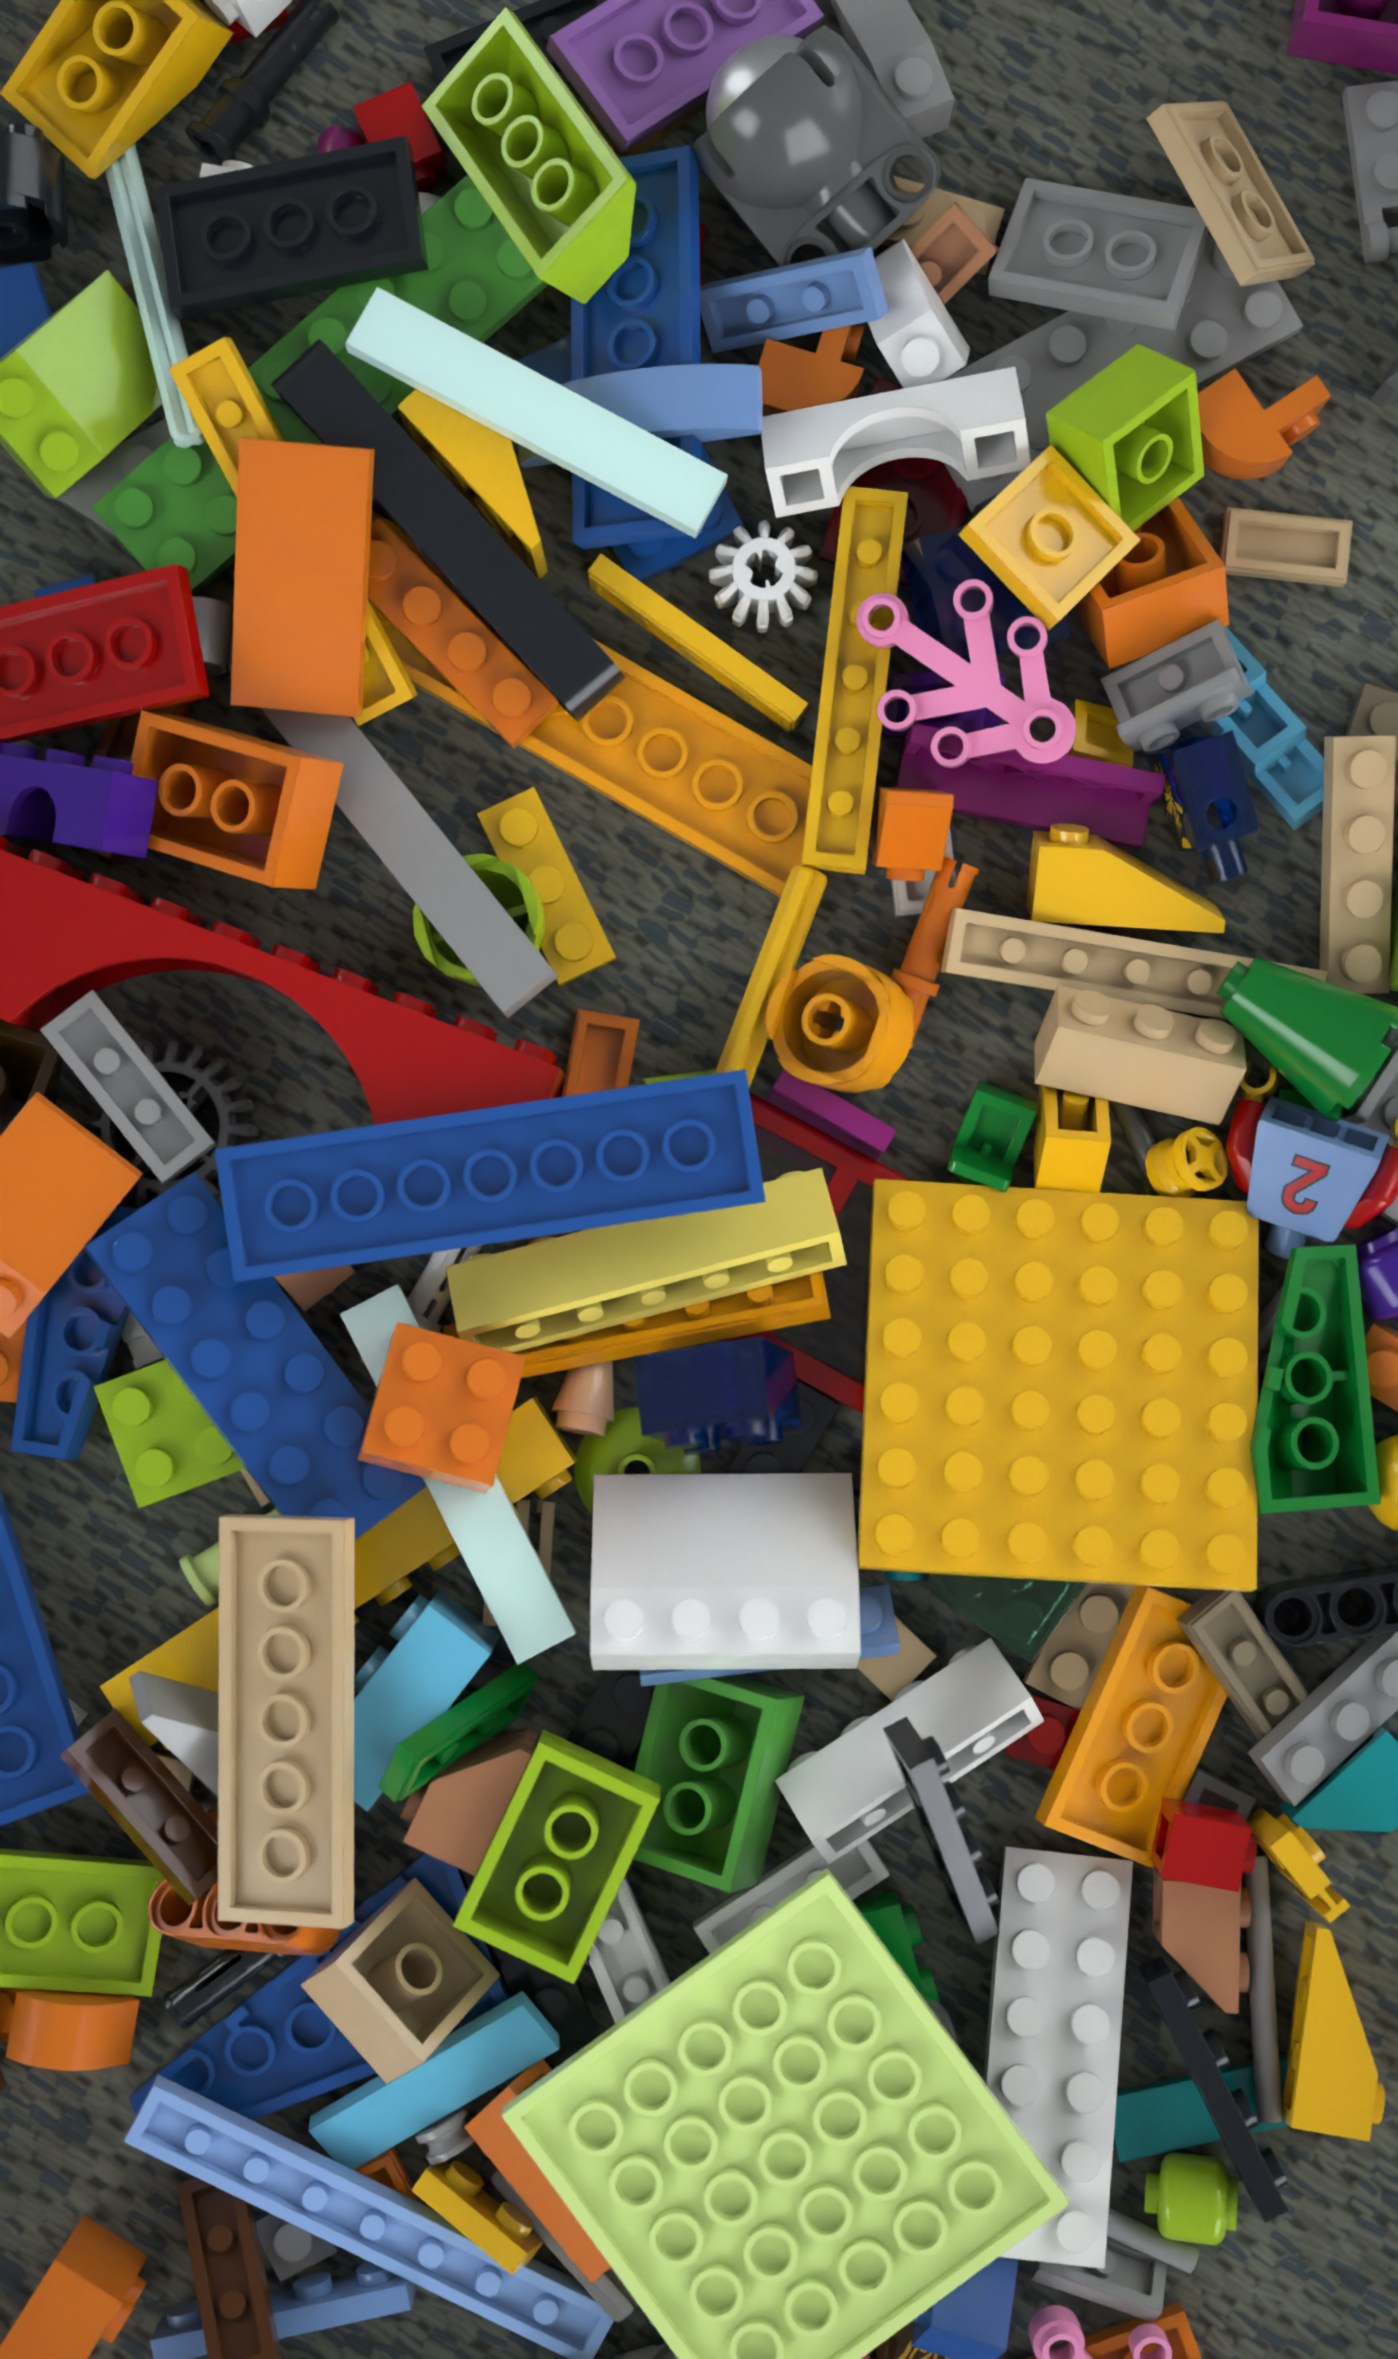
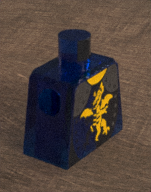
[1145,730,1258,883]

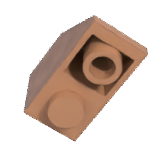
[1152,1867,1251,2014]

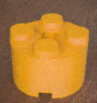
[765,954,914,1093]

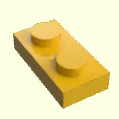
[411,2161,543,2275]

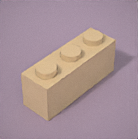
[1034,985,1247,1126]

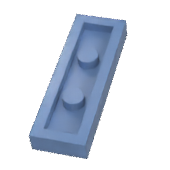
[700,247,889,354]

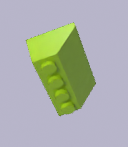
[421,7,636,305]

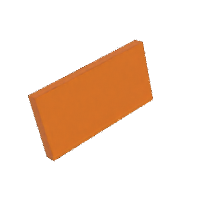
[230,437,375,717]

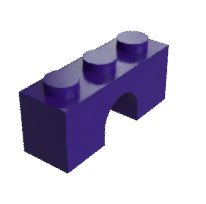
[0,742,158,859]

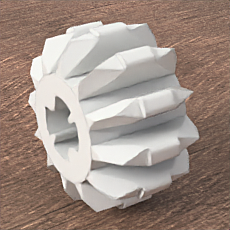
[709,520,818,633]

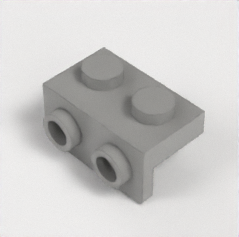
[1101,619,1253,752]

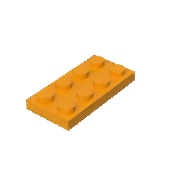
[1034,1585,1228,1868]

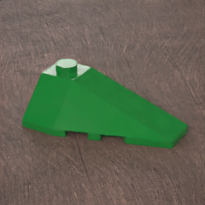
[1250,1244,1381,1514]

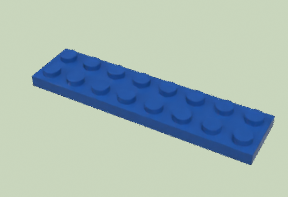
[214,1069,766,1282]

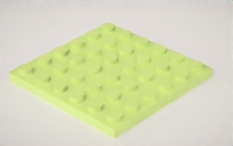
[501,1868,1070,2359]

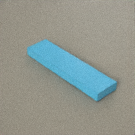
[308,1991,559,2170]

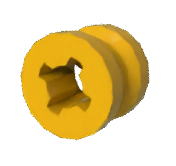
[1145,1127,1228,1198]

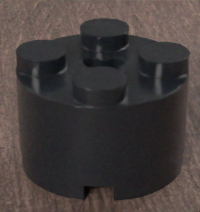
[0,123,69,264]

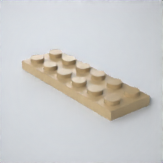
[218,1514,355,1929]

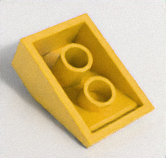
[0,0,233,179]
[397,389,548,579]

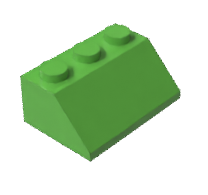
[633,1675,805,1893]

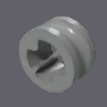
[414,2105,475,2165]

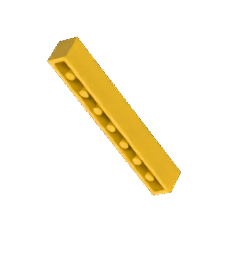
[99,1396,578,1750]

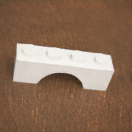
[761,367,1031,518]

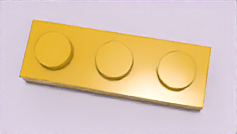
[477,787,616,987]

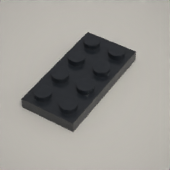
[155,136,429,320]

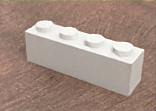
[774,1637,1044,1864]

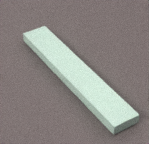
[345,287,728,539]
[340,1284,577,1665]

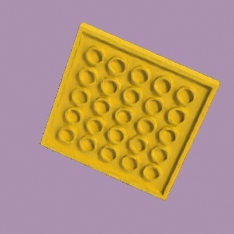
[857,1179,1259,1592]

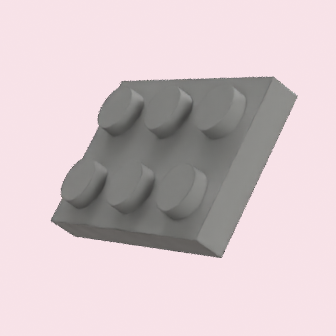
[988,178,1209,331]

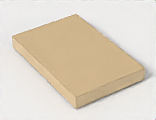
[1146,101,1315,287]

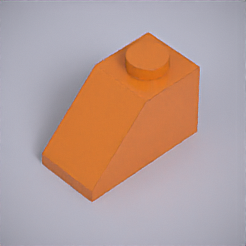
[871,786,954,881]

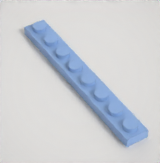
[124,2075,614,2359]

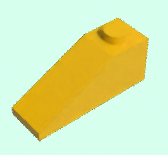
[1026,823,1226,933]
[1282,1921,1385,2142]

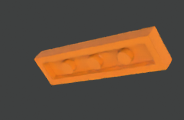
[368,518,559,749]

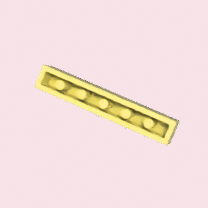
[445,1167,847,1353]

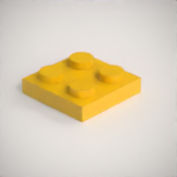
[958,445,1140,630]

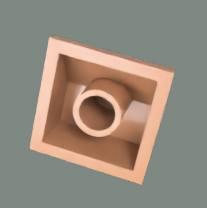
[400,1727,539,1876]

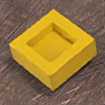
[1067,699,1134,768]

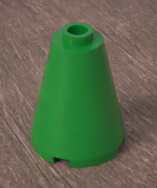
[1216,957,1398,1123]

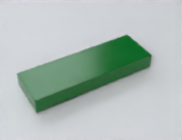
[378,1662,539,1803]

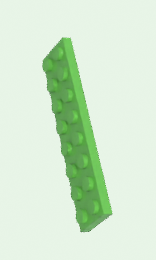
[91,174,549,596]

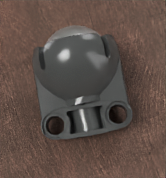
[692,25,941,267]

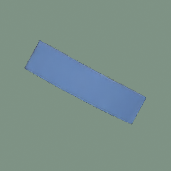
[519,364,763,468]

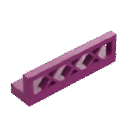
[894,723,1166,850]

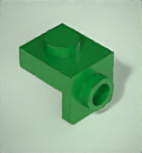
[947,1080,1038,1192]

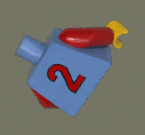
[1226,1061,1398,1259]

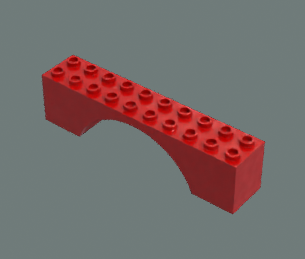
[0,836,565,1125]

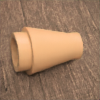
[551,1361,614,1437]

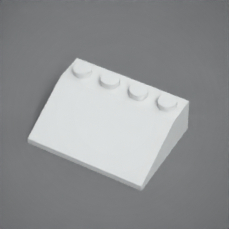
[590,1473,861,1670]

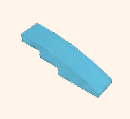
[1208,627,1324,831]

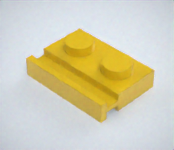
[1246,1807,1350,1923]

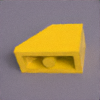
[1033,1085,1111,1193]

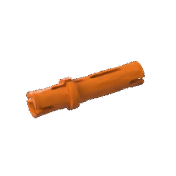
[890,856,979,1049]

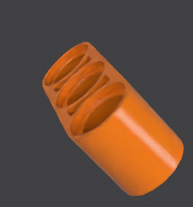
[148,1879,342,1956]

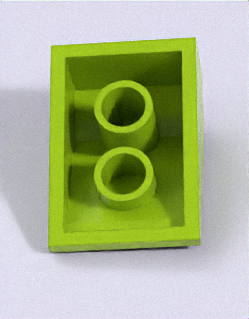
[0,270,162,499]

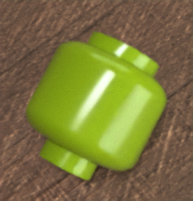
[1144,2152,1239,2245]

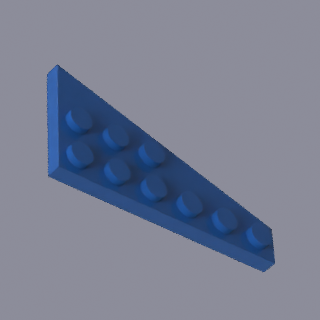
[129,1852,510,2159]

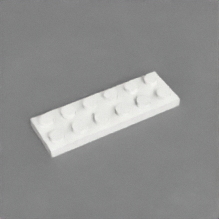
[983,1846,1133,2269]

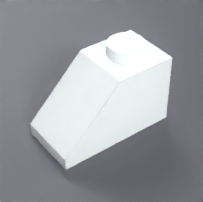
[867,238,970,388]

